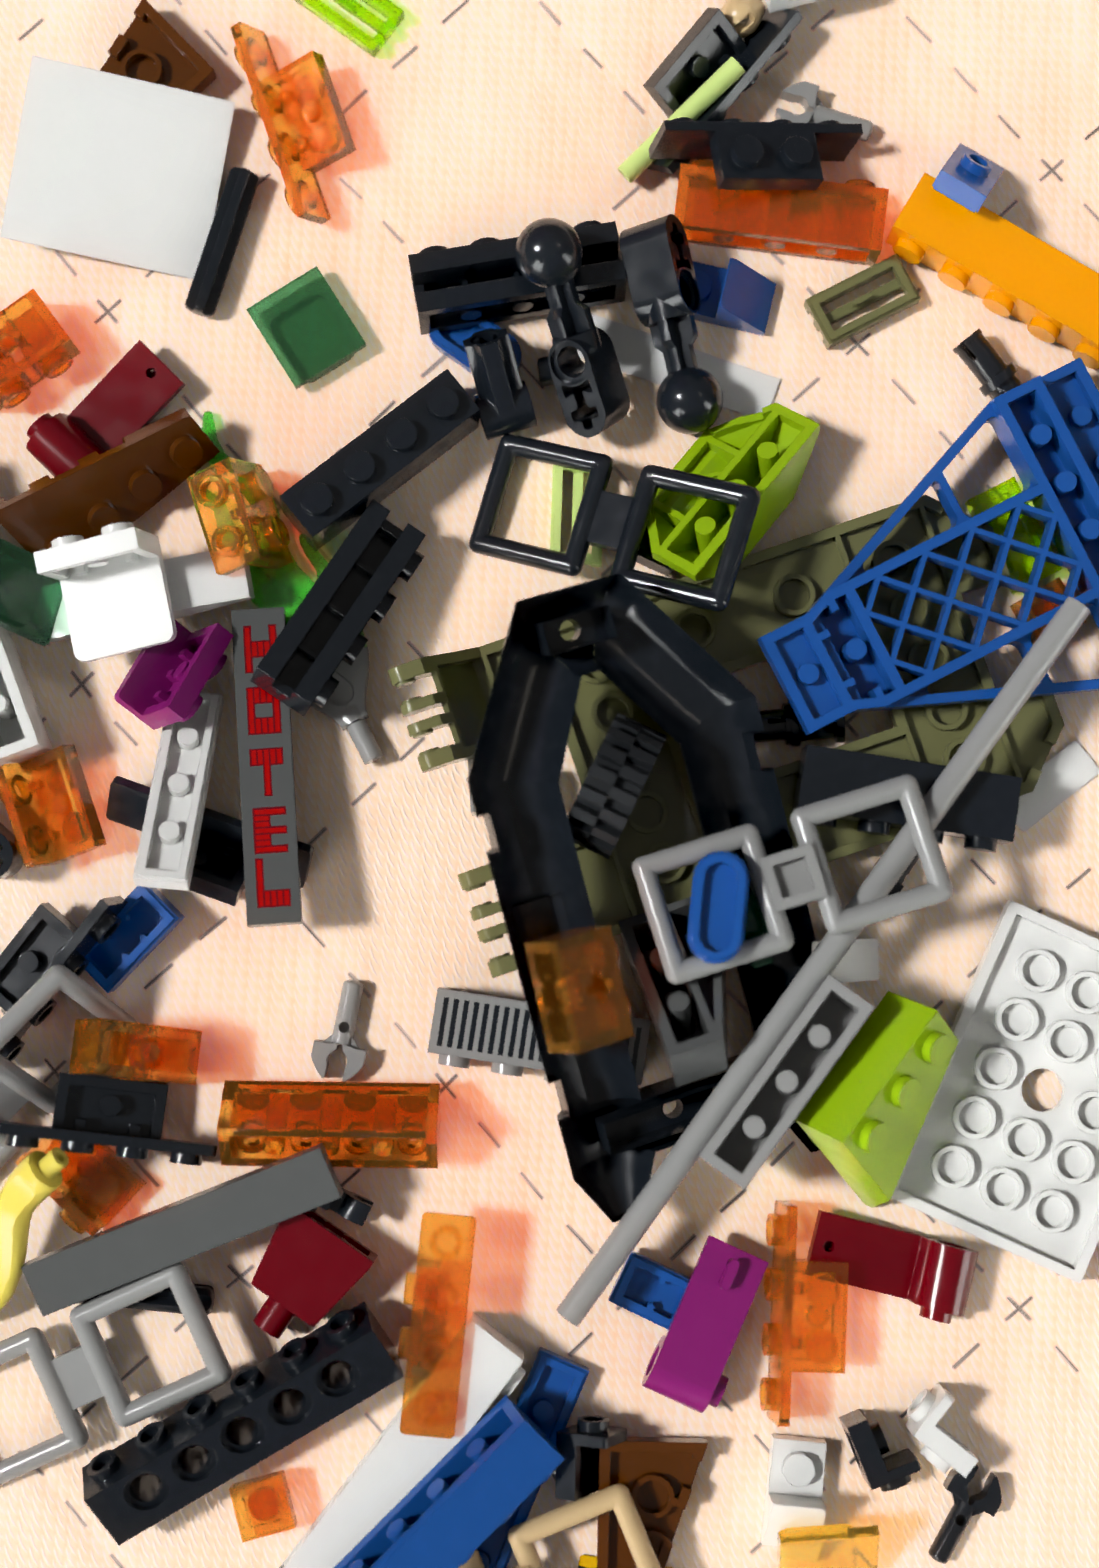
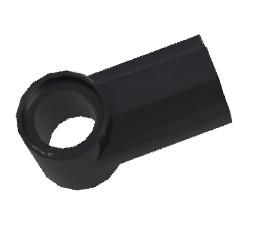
[463,328,537,440]

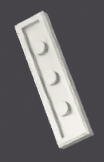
[133,692,224,891]

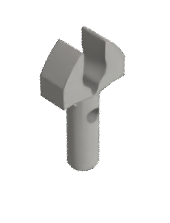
[775,81,873,141]
[311,980,368,1082]

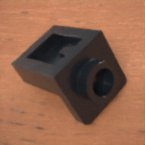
[839,1409,921,1491]

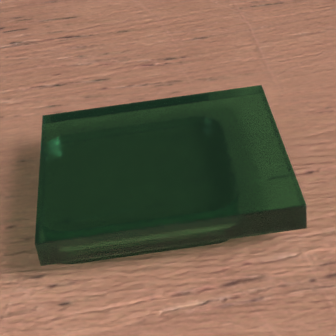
[246,266,367,390]
[0,538,63,647]

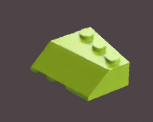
[796,991,959,1208]

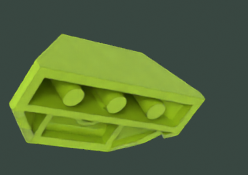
[647,403,820,582]

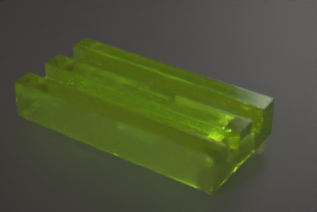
[294,0,404,57]

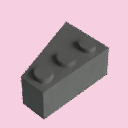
[618,897,728,1087]

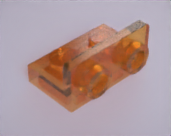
[15,1138,147,1236]

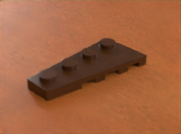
[100,0,217,94]
[0,408,220,584]

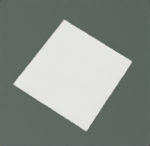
[0,55,235,279]

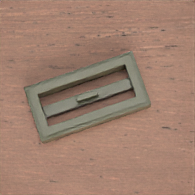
[803,253,921,350]

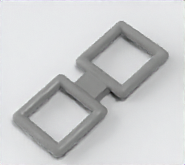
[632,774,953,984]
[0,964,138,1169]
[0,1262,232,1485]

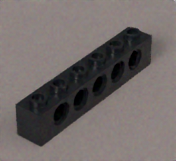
[82,1301,404,1545]

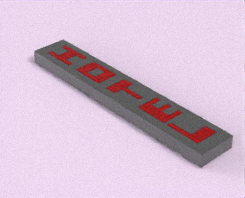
[231,607,303,928]

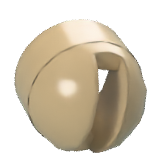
[721,0,765,38]

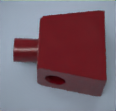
[251,1211,378,1338]

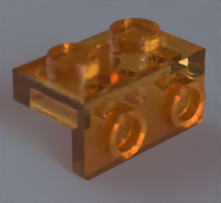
[187,457,293,576]
[0,744,107,869]

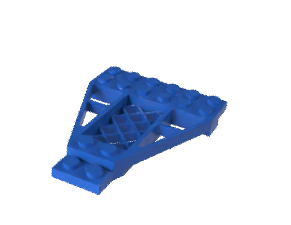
[757,357,1099,735]

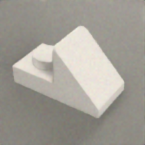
[761,1433,827,1551]

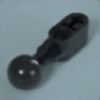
[619,214,723,434]
[515,218,630,437]

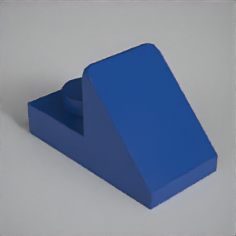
[692,258,776,336]

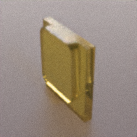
[777,1524,880,1568]

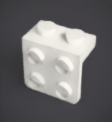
[33,522,177,662]

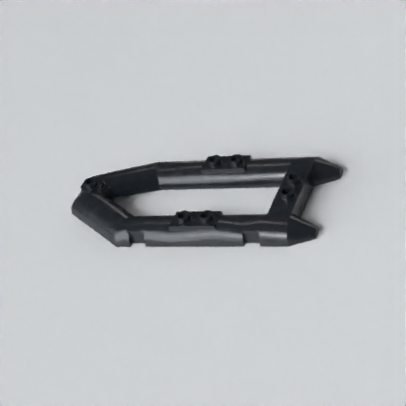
[467,573,844,1223]

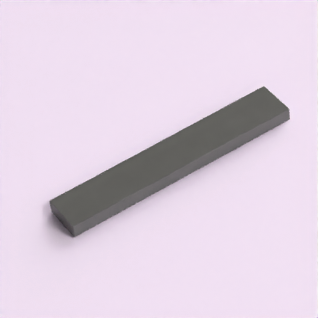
[21,1143,344,1317]

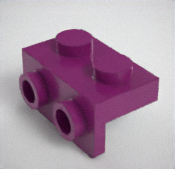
[114,620,234,730]

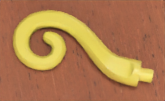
[0,1147,69,1311]

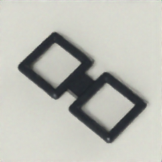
[469,434,761,612]

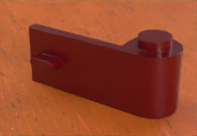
[26,340,186,477]
[803,1210,979,1324]

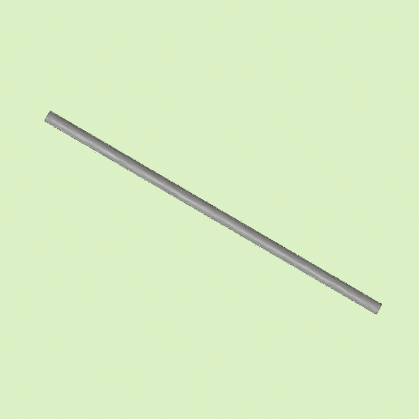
[556,597,1090,1326]

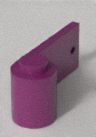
[642,1235,769,1413]

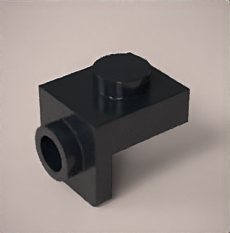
[552,1415,628,1501]

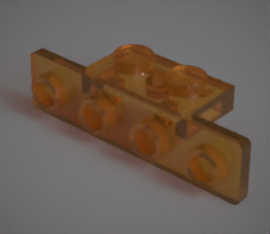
[230,22,356,224]
[759,1200,849,1427]
[398,1211,477,1439]

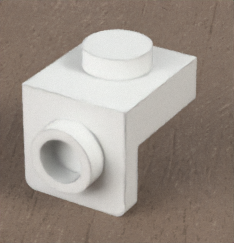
[905,1383,979,1478]

